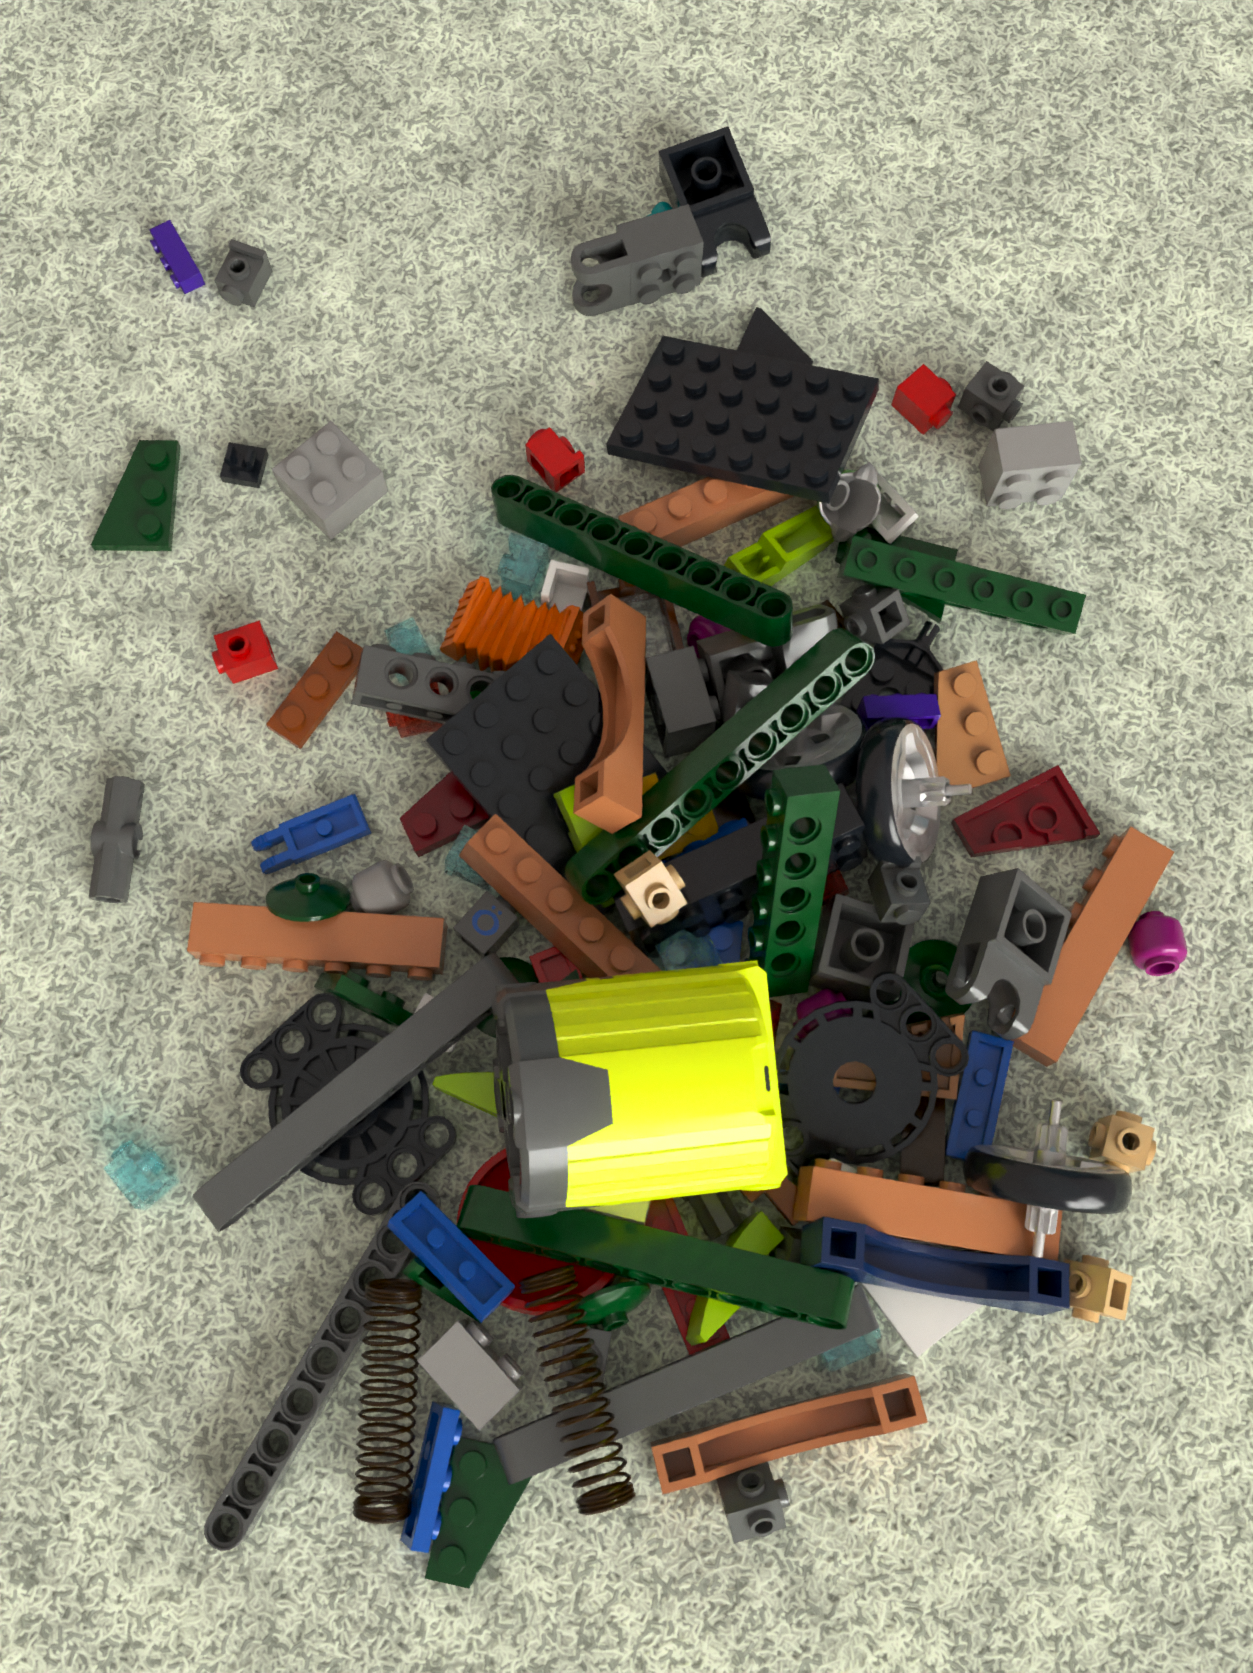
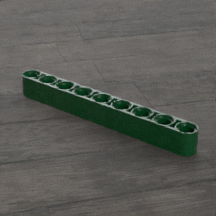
[491,475,793,647]
[565,628,875,905]
[456,1185,855,1330]

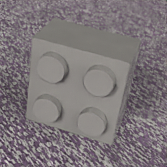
[272,421,388,540]
[979,421,1082,509]
[417,1319,524,1431]

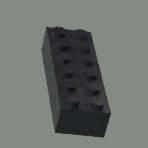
[613,783,868,958]

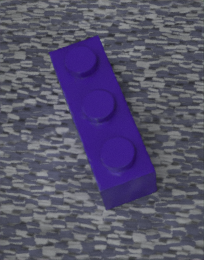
[149,220,205,294]
[857,693,941,729]

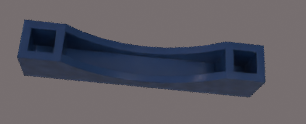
[800,1216,1070,1316]

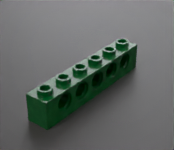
[837,535,1086,635]
[744,764,840,998]

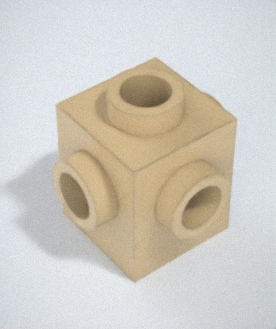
[614,850,687,928]
[1088,1111,1156,1173]
[1063,1255,1133,1323]

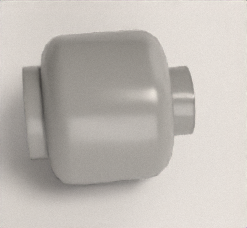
[350,860,414,915]

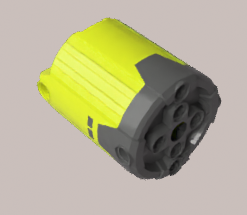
[492,960,787,1218]

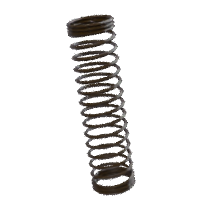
[518,1265,636,1515]
[352,1278,423,1524]

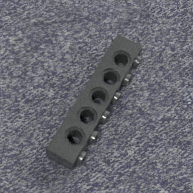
[351,644,506,724]

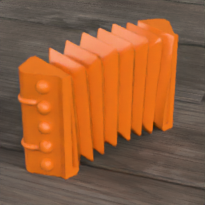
[440,576,584,673]

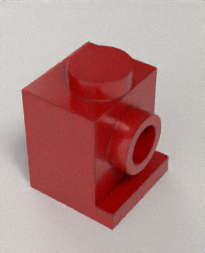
[525,427,585,493]

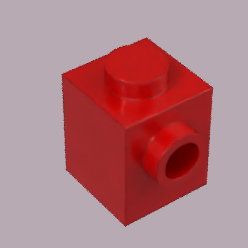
[891,364,956,435]
[212,620,278,684]

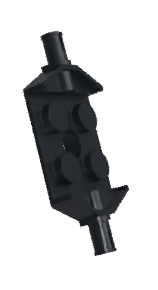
[840,621,943,712]

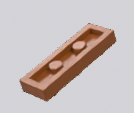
[266,631,363,749]

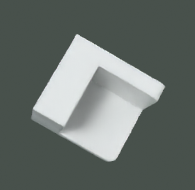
[541,560,589,613]

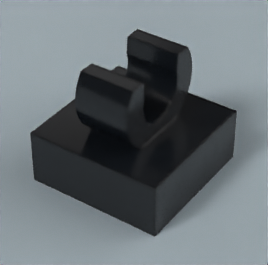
[220,442,269,488]

